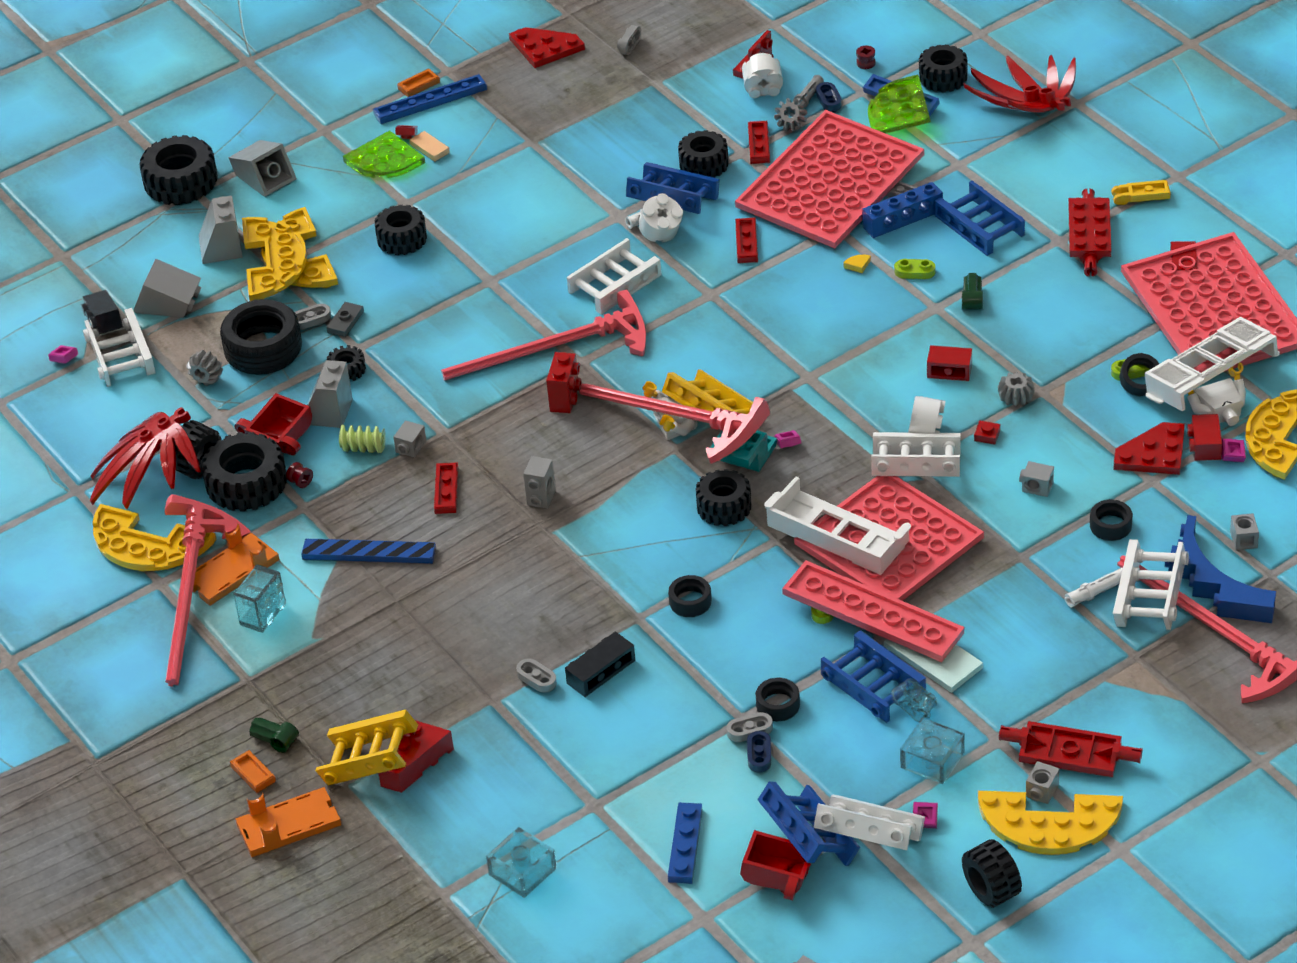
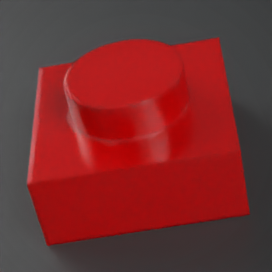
[395,125,418,139]
[974,420,1001,445]

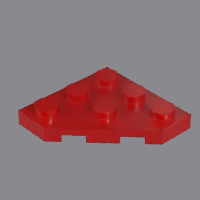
[509,27,585,68]
[1113,422,1185,475]

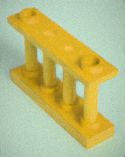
[662,369,753,414]
[315,709,418,786]

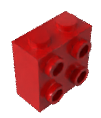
[546,352,582,413]

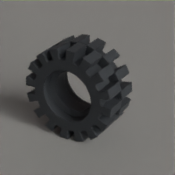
[327,345,366,381]

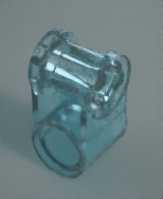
[891,678,937,723]

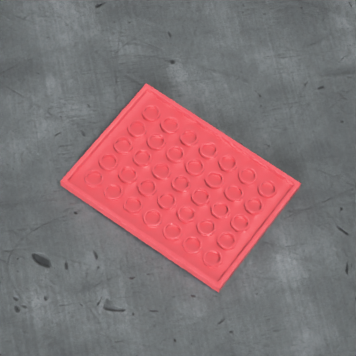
[735,110,925,249]
[1121,232,1297,373]

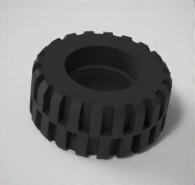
[139,135,218,205]
[201,432,287,512]

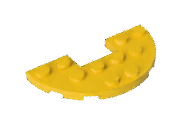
[261,207,338,288]
[242,217,307,301]
[1245,389,1297,480]
[93,504,217,571]
[978,790,1123,855]

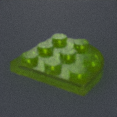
[868,75,931,134]
[343,130,425,178]

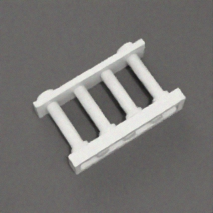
[567,238,661,315]
[83,308,155,387]
[871,432,961,477]
[1113,539,1189,630]
[813,794,925,850]

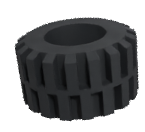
[919,44,968,93]
[678,130,729,178]
[374,204,427,255]
[174,420,222,480]
[695,469,752,526]
[961,839,1022,908]

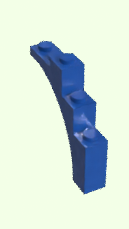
[1165,515,1276,623]

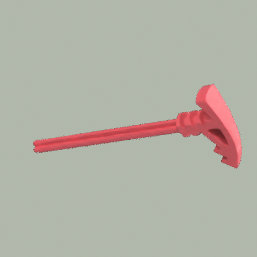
[441,289,646,380]
[579,383,770,464]
[165,494,251,687]
[1117,555,1297,703]

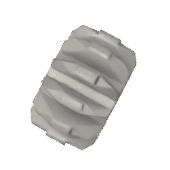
[774,98,808,132]
[186,350,223,386]
[998,372,1035,407]

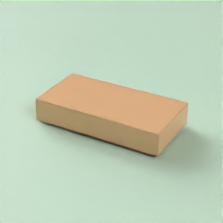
[409,131,450,162]

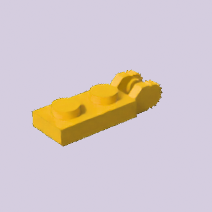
[1111,180,1171,205]

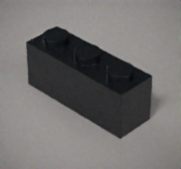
[81,290,123,335]
[565,631,636,697]

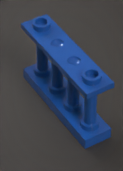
[626,162,720,214]
[935,181,1025,256]
[821,630,926,723]
[758,781,860,866]

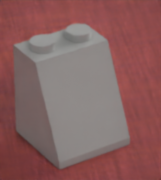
[228,140,297,196]
[199,196,243,264]
[133,259,202,318]
[307,360,353,428]

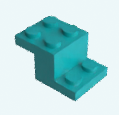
[710,430,777,472]

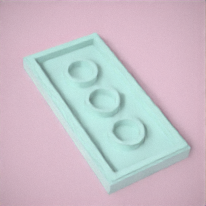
[884,639,983,693]

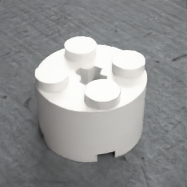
[742,53,783,98]
[639,193,683,242]
[908,396,946,434]

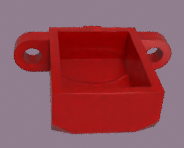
[234,393,312,456]
[740,830,811,901]

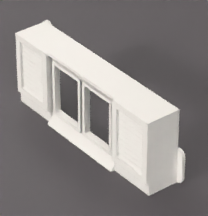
[1145,317,1280,411]
[764,477,911,575]

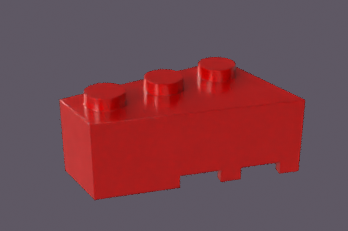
[378,720,454,793]

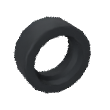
[1119,353,1159,396]
[1090,499,1133,541]
[668,575,712,617]
[755,677,800,722]

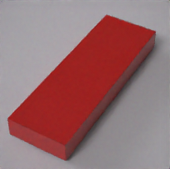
[748,121,770,164]
[735,218,758,263]
[434,462,458,514]

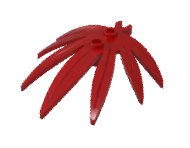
[963,55,1076,113]
[90,407,200,509]

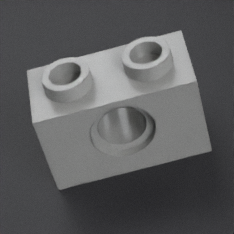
[523,456,556,509]

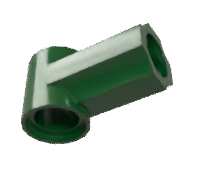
[962,273,983,309]
[249,717,299,753]

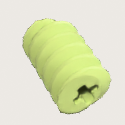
[339,425,385,453]

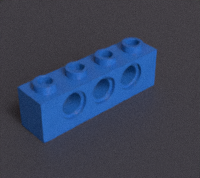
[862,182,943,238]

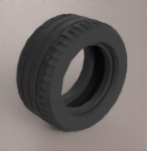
[220,299,302,375]

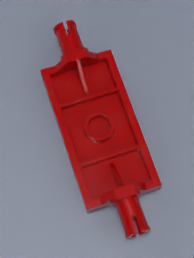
[1068,188,1111,277]
[999,721,1143,777]

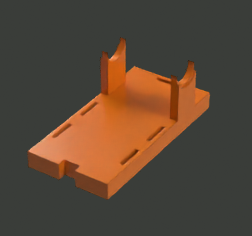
[193,523,280,606]
[235,787,341,858]

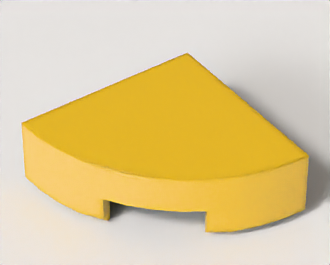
[843,255,871,273]

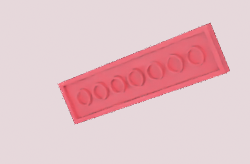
[782,560,965,662]

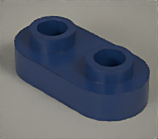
[816,82,842,112]
[747,731,771,773]

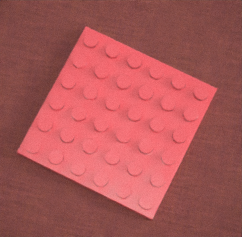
[794,476,984,601]

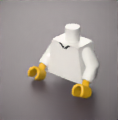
[1187,362,1246,426]
[643,381,697,440]

